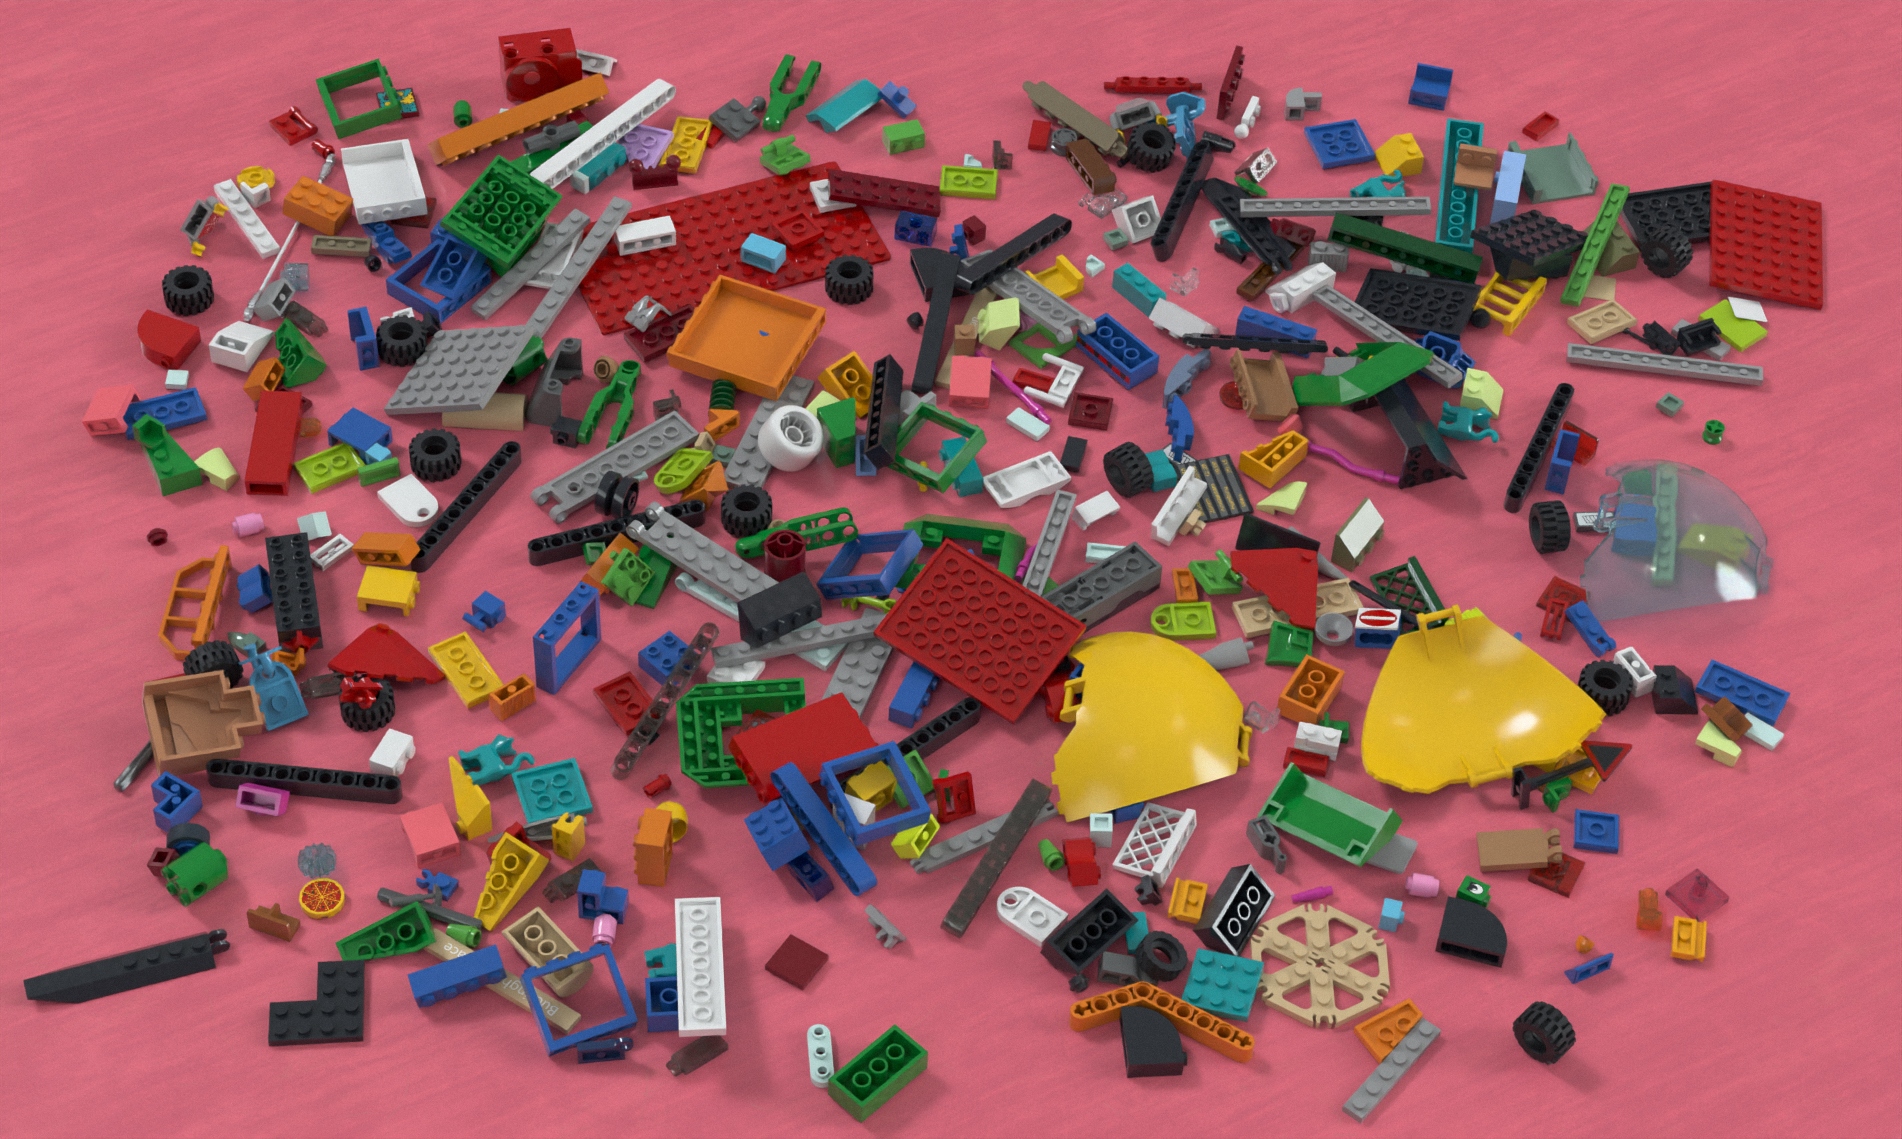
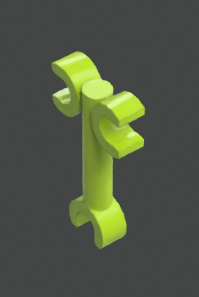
[841,596,897,614]

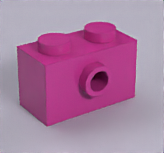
[235,783,290,816]

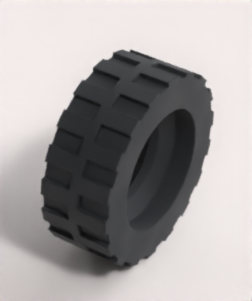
[1135,930,1188,982]

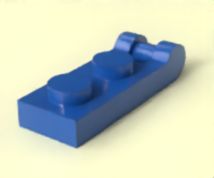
[1565,600,1616,657]

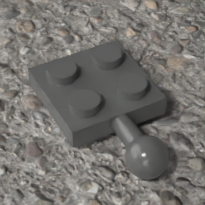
[708,96,766,142]

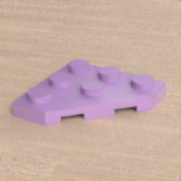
[618,124,674,169]

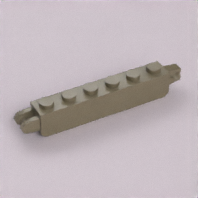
[1022,80,1129,159]

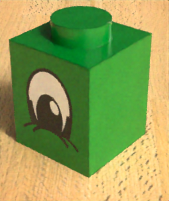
[1456,875,1492,908]

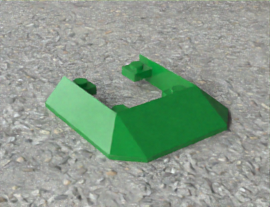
[1292,342,1434,406]
[895,514,1026,589]
[676,678,806,789]

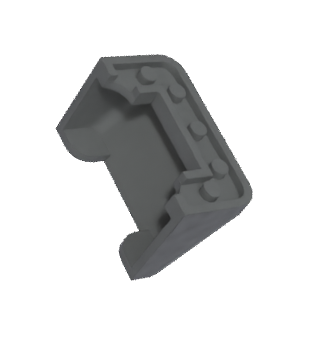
[525,337,583,427]

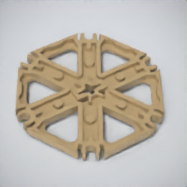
[1250,904,1390,1029]

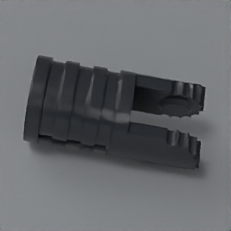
[1201,131,1236,154]

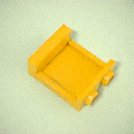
[1024,254,1084,299]
[357,565,420,616]

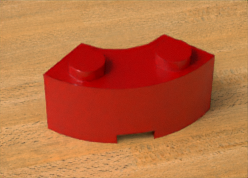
[1039,673,1077,723]
[1062,837,1101,887]

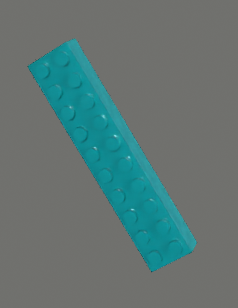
[1434,118,1484,254]

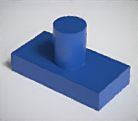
[877,81,917,119]

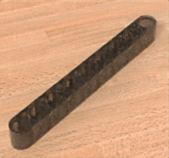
[610,622,719,780]
[940,778,1053,939]

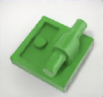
[759,134,811,175]
[601,548,655,606]
[1188,549,1244,595]

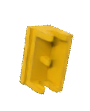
[552,813,585,861]

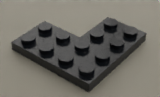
[268,960,365,1046]

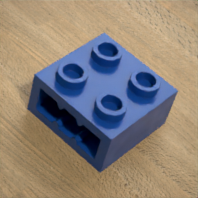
[638,630,699,690]

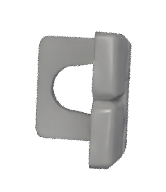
[625,295,673,332]

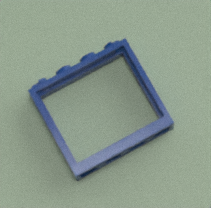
[386,238,492,323]
[816,529,923,600]
[533,581,601,695]
[818,741,931,846]
[520,943,638,1057]

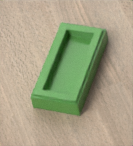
[357,457,400,487]

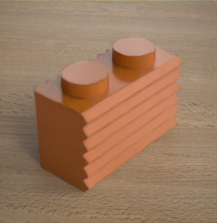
[243,357,286,401]
[488,673,536,721]

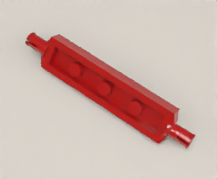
[1104,76,1202,94]

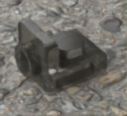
[992,140,1013,170]
[653,389,681,421]

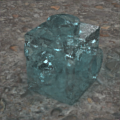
[280,263,310,291]

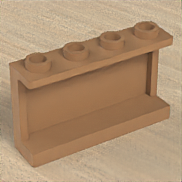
[1230,350,1298,421]

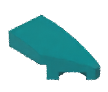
[1221,230,1253,252]

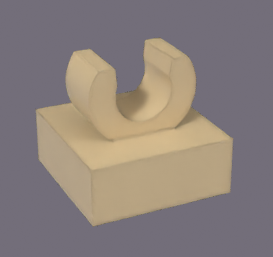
[691,432,716,453]
[1179,509,1206,536]

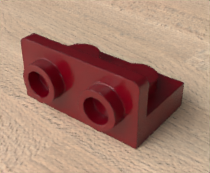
[1270,218,1316,247]

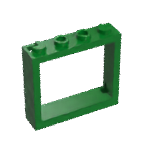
[315,58,403,139]
[888,401,987,494]

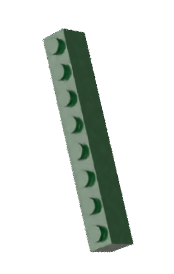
[1327,212,1483,284]

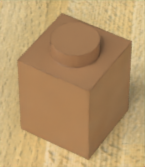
[954,325,975,356]

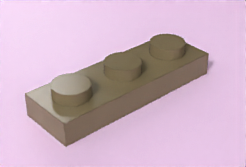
[311,235,372,257]

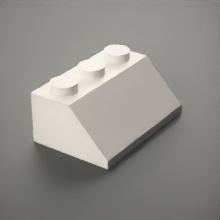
[1265,262,1336,313]
[1149,298,1220,348]

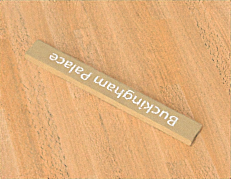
[423,928,581,1035]

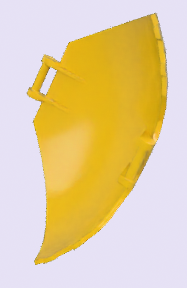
[1361,604,1606,794]
[1051,631,1252,822]

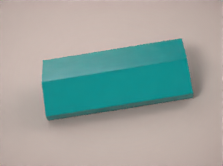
[805,79,882,133]

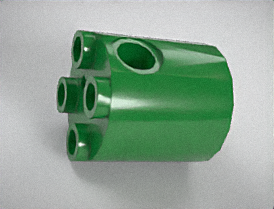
[502,335,548,385]
[161,842,228,907]

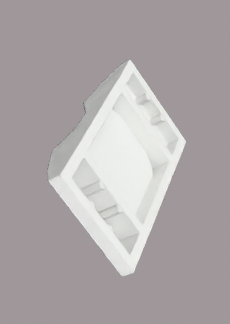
[524,222,584,289]
[983,451,1071,508]

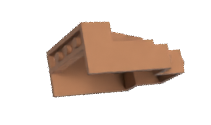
[142,670,266,778]

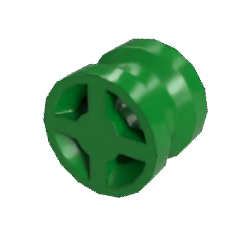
[1702,420,1725,445]

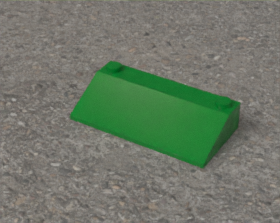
[1257,762,1403,867]

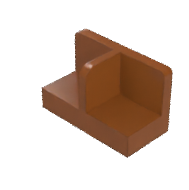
[1701,696,1753,743]
[247,903,301,942]

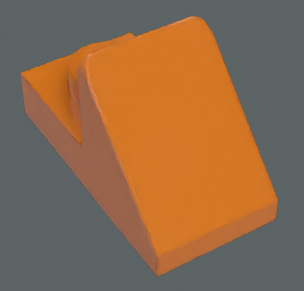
[704,409,740,442]

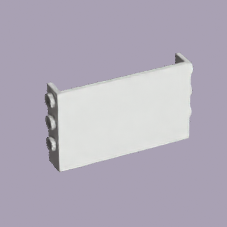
[341,139,427,224]

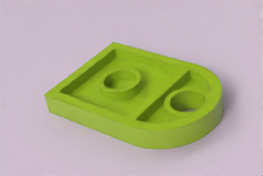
[654,448,714,494]
[1150,602,1216,641]

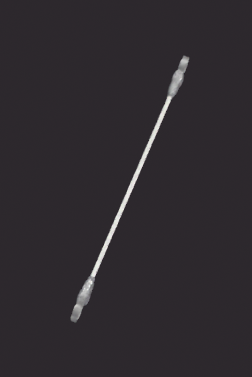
[243,154,336,322]

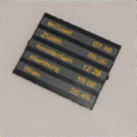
[1173,454,1254,523]

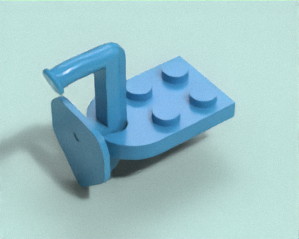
[1147,92,1205,159]
[239,644,309,731]

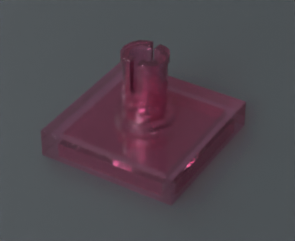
[1665,868,1729,922]

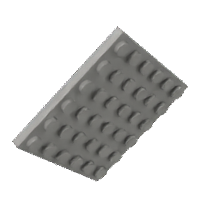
[384,325,535,415]

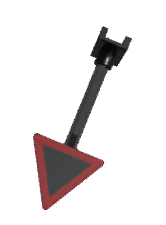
[1511,740,1632,810]

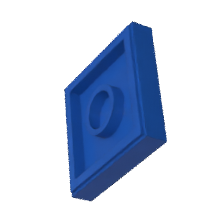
[1573,809,1619,854]

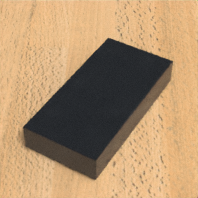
[1060,436,1088,473]

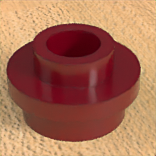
[147,528,168,546]

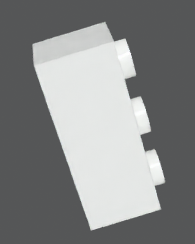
[614,216,676,256]

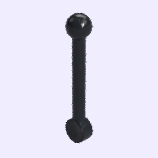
[1622,328,1658,350]

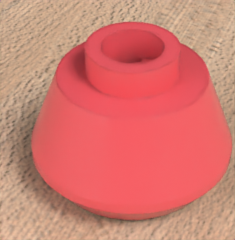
[1277,414,1303,435]

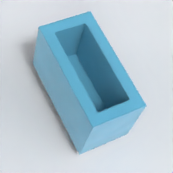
[741,233,786,273]

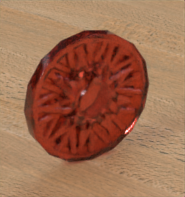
[1219,381,1243,410]

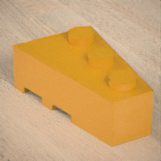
[1238,430,1309,489]

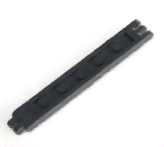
[1182,333,1328,355]

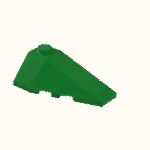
[275,318,327,388]
[635,535,678,609]
[335,901,437,961]

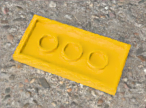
[659,116,713,174]
[428,631,504,709]

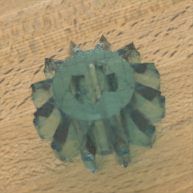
[297,842,337,879]

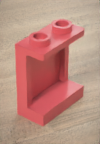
[949,355,992,409]
[81,384,141,436]
[400,803,461,869]

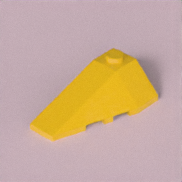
[474,832,549,932]

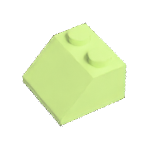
[978,297,1020,350]
[1460,368,1503,419]

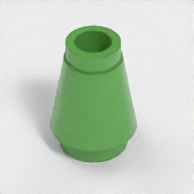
[1038,839,1065,871]
[446,924,482,948]

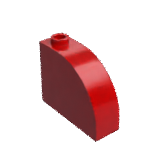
[137,309,201,370]

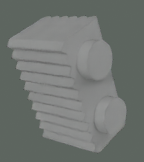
[1308,241,1349,272]
[253,278,296,322]

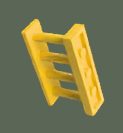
[1473,271,1547,336]

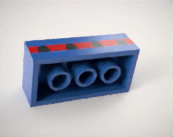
[1076,313,1159,390]

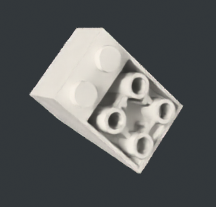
[209,321,274,372]

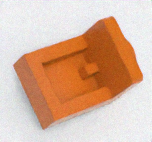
[272,647,306,677]

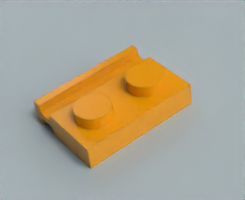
[1167,877,1208,924]
[1670,916,1707,962]

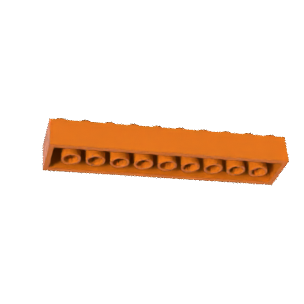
[427,72,609,166]

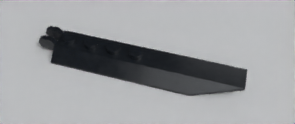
[1201,177,1295,275]
[23,929,230,1004]

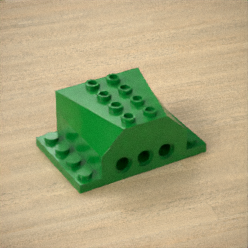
[439,154,563,278]

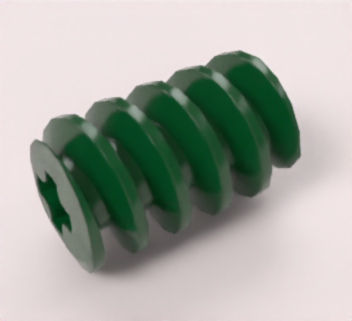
[708,379,737,416]

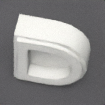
[1269,292,1289,313]

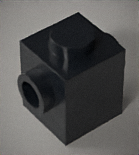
[550,416,582,449]

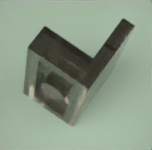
[1234,148,1278,184]

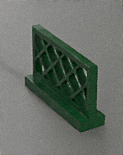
[1370,556,1449,635]

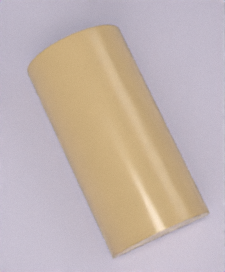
[442,393,528,431]
[502,906,593,997]

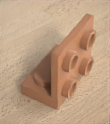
[1454,144,1497,190]

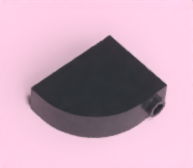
[910,248,970,302]
[1435,896,1507,968]
[1119,1006,1187,1078]

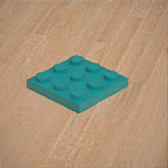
[511,758,593,824]
[1181,948,1264,1022]

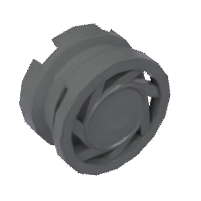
[1051,128,1077,157]

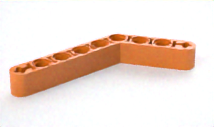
[1068,981,1255,1063]

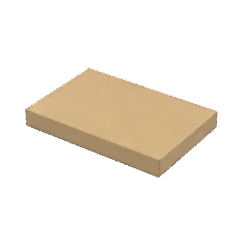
[1567,299,1637,344]

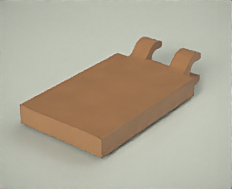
[1476,828,1563,872]

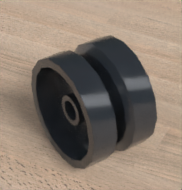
[594,471,640,519]

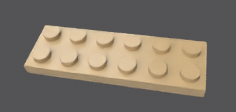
[1232,578,1364,638]

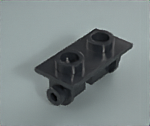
[1642,320,1681,356]

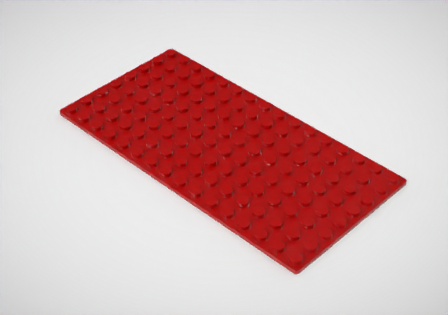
[578,161,891,335]

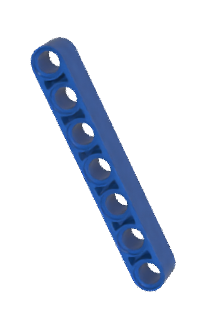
[770,762,877,896]

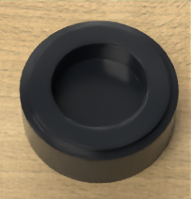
[1470,308,1491,329]

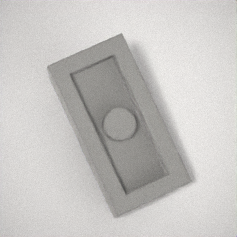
[864,904,907,949]

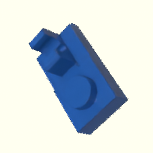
[949,224,969,260]

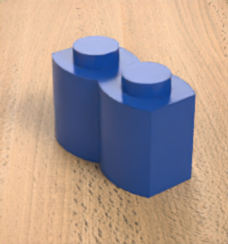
[237,564,273,614]

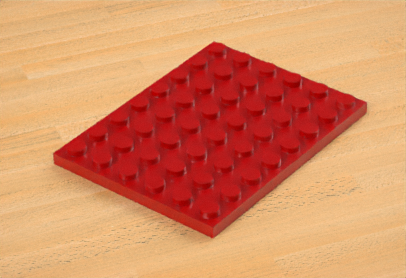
[1709,179,1823,310]
[873,538,1086,725]

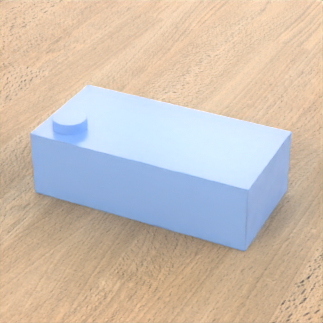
[1490,151,1526,224]

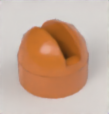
[1575,934,1595,954]

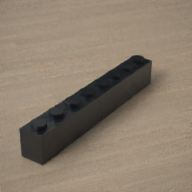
[864,354,904,470]

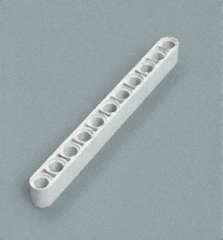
[530,79,676,189]

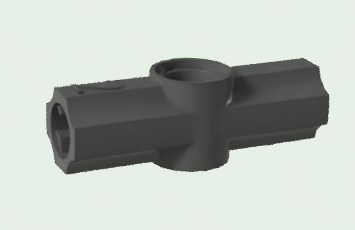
[522,120,580,155]

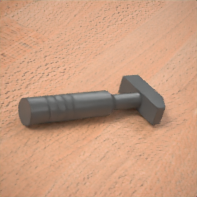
[389,884,442,907]

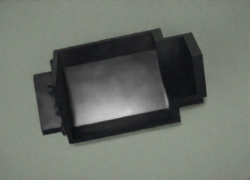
[1349,379,1468,489]

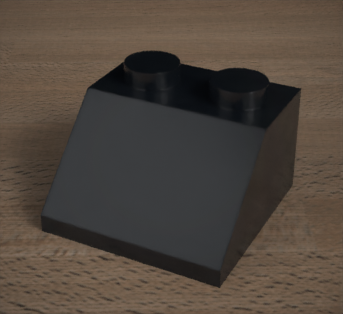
[1651,665,1698,715]

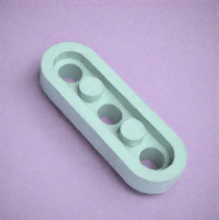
[807,1024,834,1088]

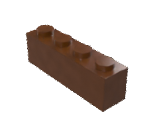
[1066,138,1117,196]

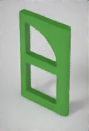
[1009,323,1079,369]

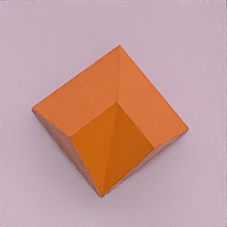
[679,461,728,511]

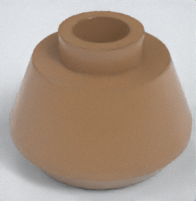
[594,356,619,383]

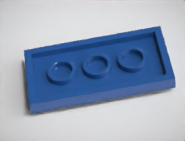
[123,387,207,440]
[1695,659,1791,727]

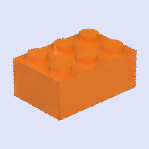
[282,175,354,236]
[1276,654,1345,725]
[633,807,673,887]

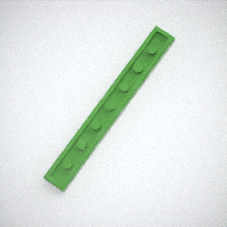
[1560,183,1630,307]

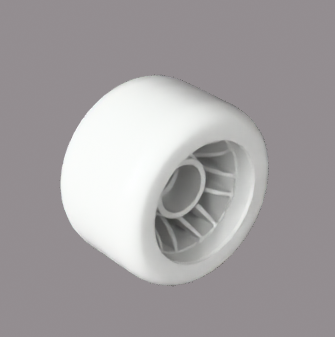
[758,405,824,472]

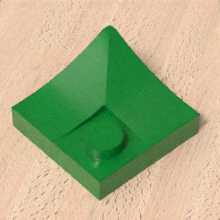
[1265,621,1313,667]

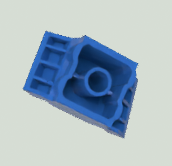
[1414,331,1476,388]

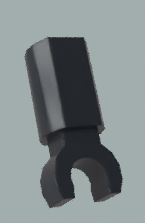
[1214,238,1248,264]

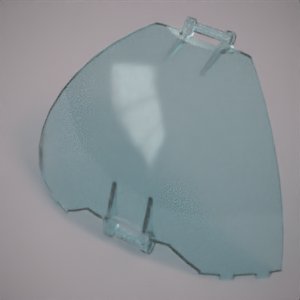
[1580,459,1774,622]

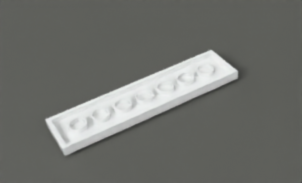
[675,897,726,1037]

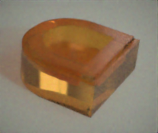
[300,418,322,437]

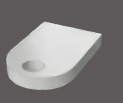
[377,474,439,527]
[997,887,1069,947]

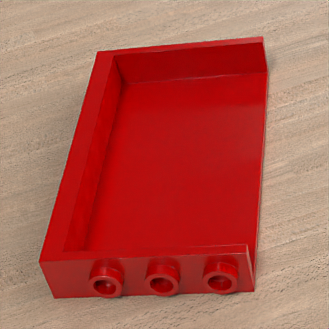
[728,692,879,806]

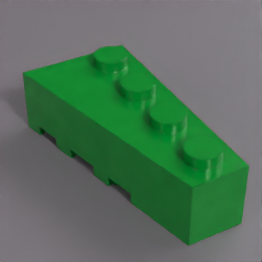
[139,431,203,496]

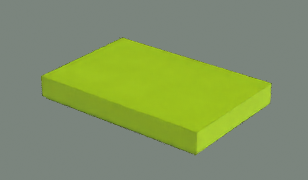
[939,165,998,199]
[1698,299,1768,352]
[293,443,366,494]

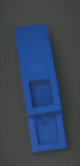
[361,221,412,264]
[1165,395,1194,462]

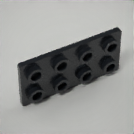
[1235,513,1321,555]

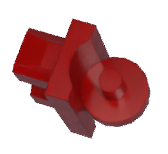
[339,677,383,709]

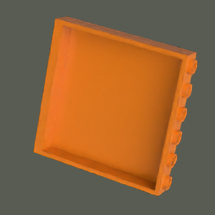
[667,275,827,401]

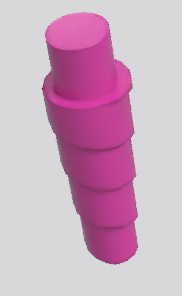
[1291,886,1333,903]

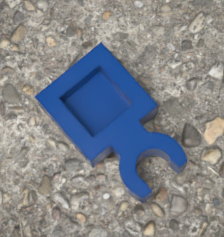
[416,869,459,902]

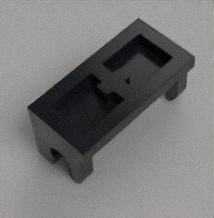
[1677,318,1722,356]

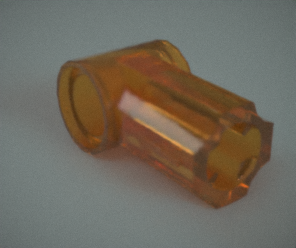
[1636,888,1662,932]

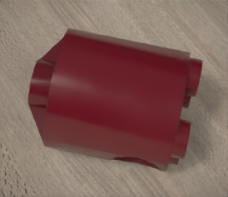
[764,529,806,583]

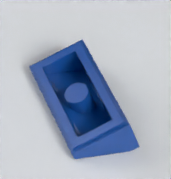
[1564,953,1614,984]

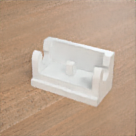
[1071,491,1120,531]

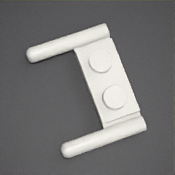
[1024,353,1084,408]

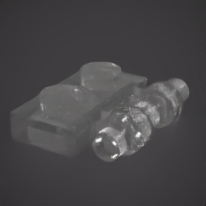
[1078,188,1127,219]

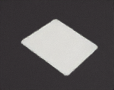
[1728,297,1767,322]

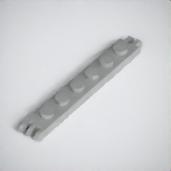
[910,796,1059,874]

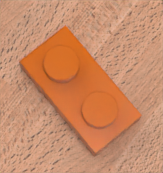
[1171,568,1198,603]

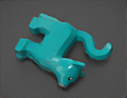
[1349,170,1406,198]
[1438,401,1499,443]
[458,734,535,786]
[644,943,677,978]

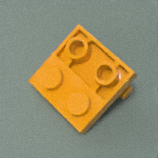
[1555,747,1601,795]

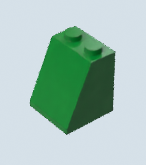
[817,397,856,468]

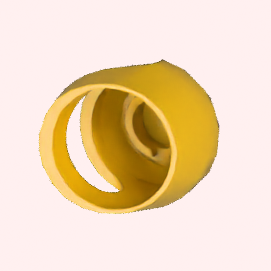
[655,801,688,843]

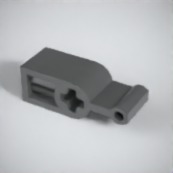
[1246,815,1286,874]
[1097,951,1158,987]

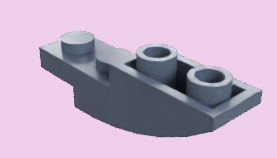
[1162,349,1211,409]

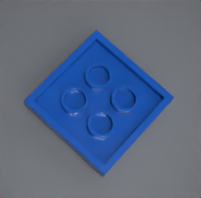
[1304,119,1375,169]

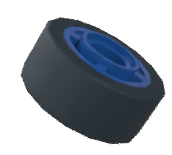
[166,823,210,856]

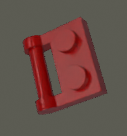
[269,106,318,146]
[932,771,976,823]

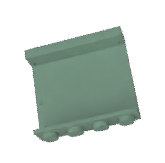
[1507,132,1599,205]

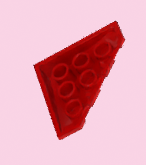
[1230,548,1318,630]
[327,623,445,684]

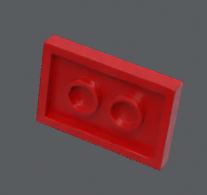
[593,671,664,736]

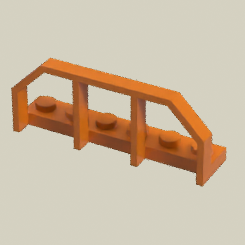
[158,545,232,660]

